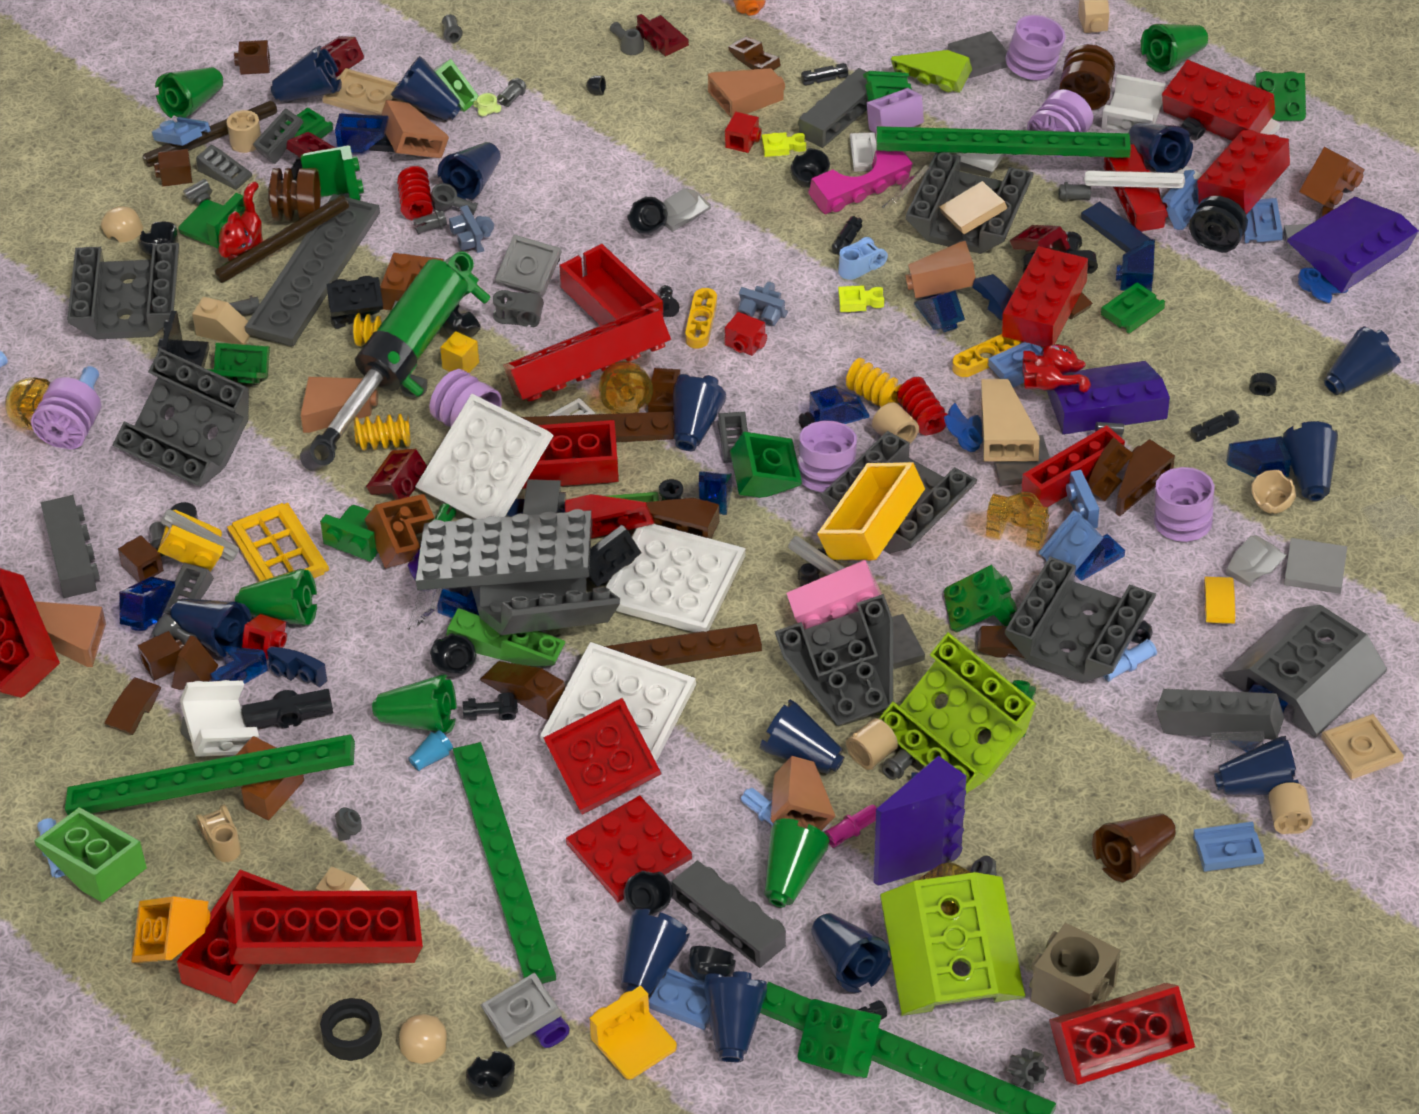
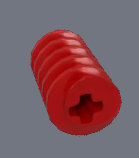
[397,166,433,221]
[897,376,948,436]

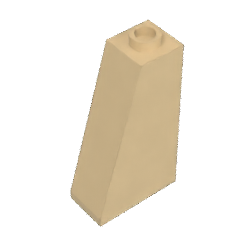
[981,379,1040,461]

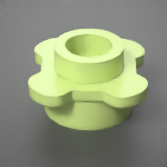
[474,93,501,116]

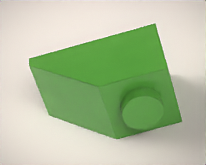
[433,59,479,112]

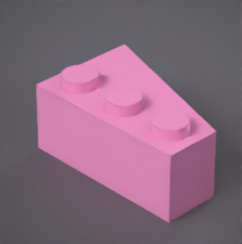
[786,560,882,630]

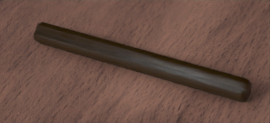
[143,100,278,167]
[214,195,349,283]

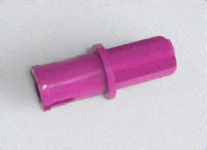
[824,805,876,848]

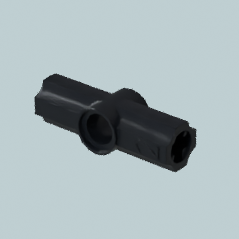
[242,689,333,729]

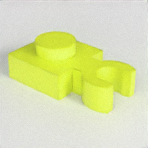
[762,132,806,157]
[838,285,884,312]

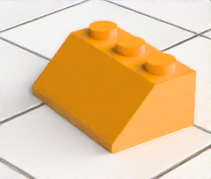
[131,896,210,963]

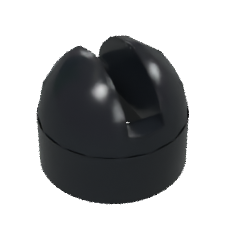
[586,75,606,95]
[1131,620,1153,644]

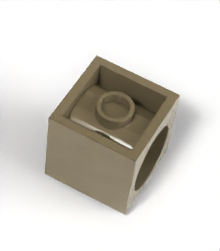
[1029,922,1121,1016]

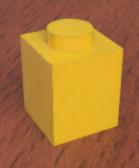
[440,331,479,373]

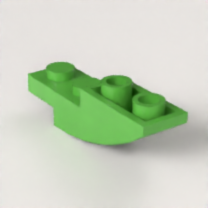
[446,608,566,666]

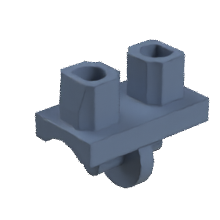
[449,205,494,253]
[738,281,788,326]

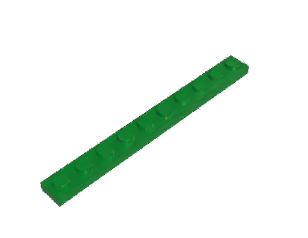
[876,126,1131,158]
[65,734,355,815]
[453,742,556,984]
[760,982,1056,1114]

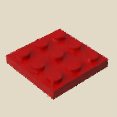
[543,698,662,815]
[566,795,692,902]

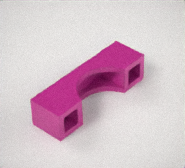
[809,150,913,214]

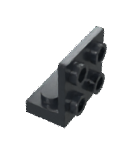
[326,276,383,317]
[158,310,210,368]
[587,525,642,587]

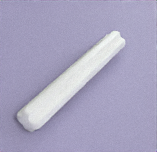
[1084,171,1185,189]

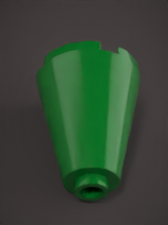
[1140,24,1208,73]
[155,67,223,118]
[235,569,317,625]
[372,675,457,733]
[764,818,830,908]

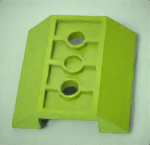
[879,632,1037,794]
[880,872,1025,1016]

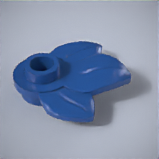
[1298,268,1349,303]
[944,403,983,452]

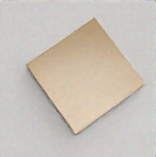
[939,181,1007,234]
[1321,714,1404,780]

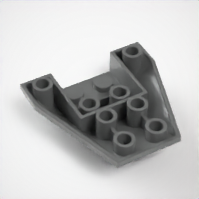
[774,594,894,727]

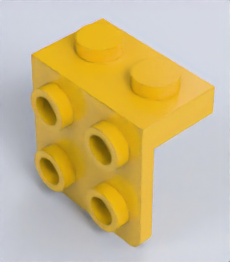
[158,510,224,572]
[589,986,677,1080]

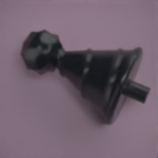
[659,285,680,317]

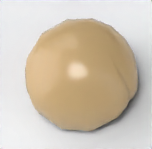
[101,206,143,242]
[1251,470,1296,514]
[399,1014,447,1064]

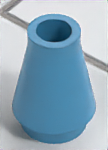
[408,730,453,771]

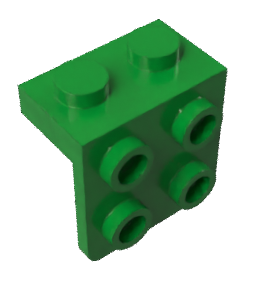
[1252,71,1306,121]
[301,145,364,201]
[178,193,245,249]
[207,343,270,383]
[320,505,378,562]
[944,564,1017,632]
[797,999,882,1078]

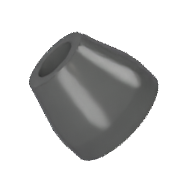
[610,22,644,55]
[431,183,478,215]
[151,614,197,645]

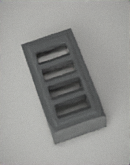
[253,108,303,164]
[196,145,252,190]
[718,412,748,463]
[160,563,214,615]

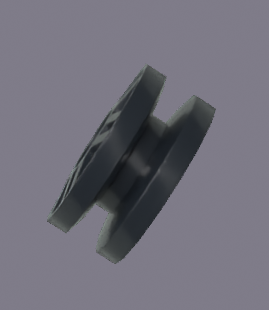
[1189,196,1248,253]

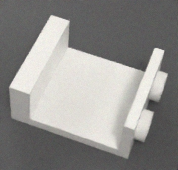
[1101,74,1166,133]
[180,680,259,757]

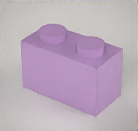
[867,88,924,133]

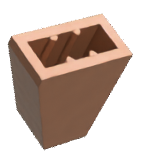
[708,68,785,118]
[379,100,449,158]
[905,241,976,298]
[301,377,378,433]
[35,601,106,667]
[770,756,835,831]

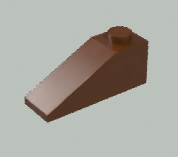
[1116,439,1175,516]
[646,498,720,539]
[480,661,565,721]

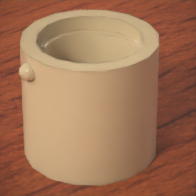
[227,110,261,153]
[872,402,919,444]
[846,718,898,770]
[1268,782,1313,834]

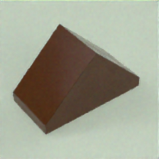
[171,635,219,690]

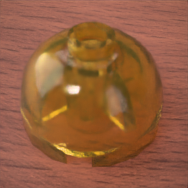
[598,361,653,414]
[5,377,51,431]

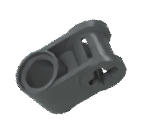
[493,290,544,327]

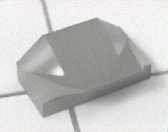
[663,188,711,232]
[1226,535,1287,587]

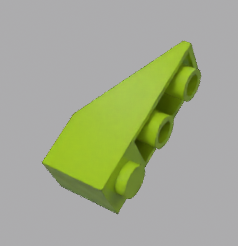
[891,50,972,93]

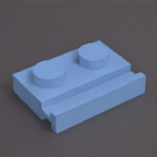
[152,117,211,146]
[1162,170,1199,230]
[1244,198,1283,243]
[988,342,1042,388]
[1066,470,1100,528]
[1038,510,1104,572]
[1193,822,1264,872]
[649,968,710,1030]

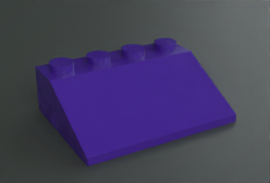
[1287,196,1419,293]
[1047,361,1170,435]
[874,756,966,886]

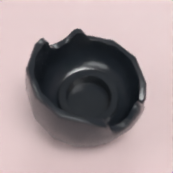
[790,148,830,188]
[627,196,668,235]
[138,221,178,256]
[443,304,481,337]
[430,633,477,677]
[623,870,673,916]
[688,945,736,983]
[466,1051,515,1099]

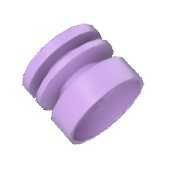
[1005,15,1066,80]
[1027,90,1093,157]
[429,369,502,427]
[31,377,102,449]
[798,421,857,492]
[1154,467,1215,542]

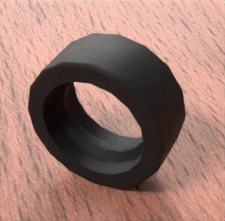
[320,998,382,1061]

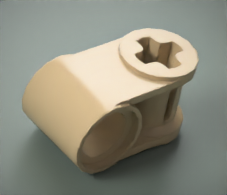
[196,804,241,862]

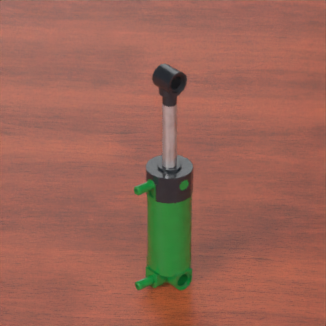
[300,251,491,471]

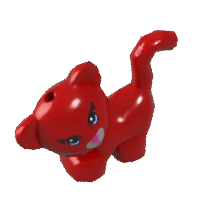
[218,181,263,261]
[1022,344,1091,393]

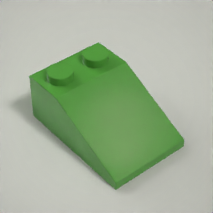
[34,807,147,902]

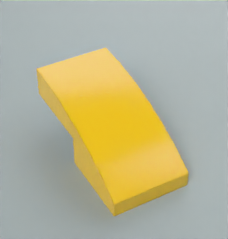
[1204,576,1235,624]

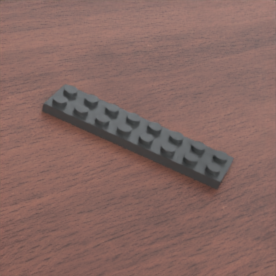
[245,194,380,347]

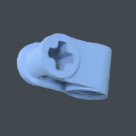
[838,237,888,280]

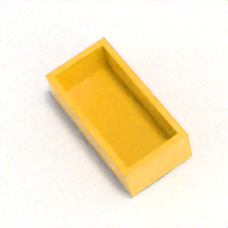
[817,462,925,561]

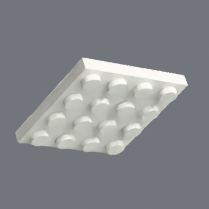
[415,394,554,519]
[606,524,745,633]
[540,642,696,762]

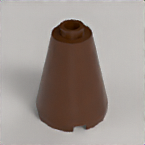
[1092,813,1176,882]

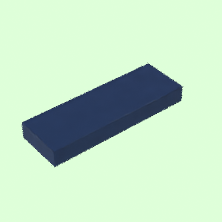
[1081,201,1153,258]

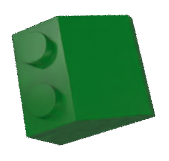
[730,431,802,498]

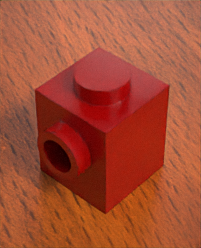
[725,111,762,153]
[725,312,767,356]
[242,614,287,659]

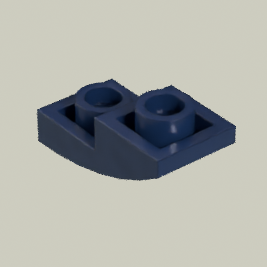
[972,274,1013,321]
[267,647,328,688]

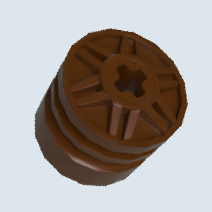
[1059,44,1116,110]
[268,168,321,221]

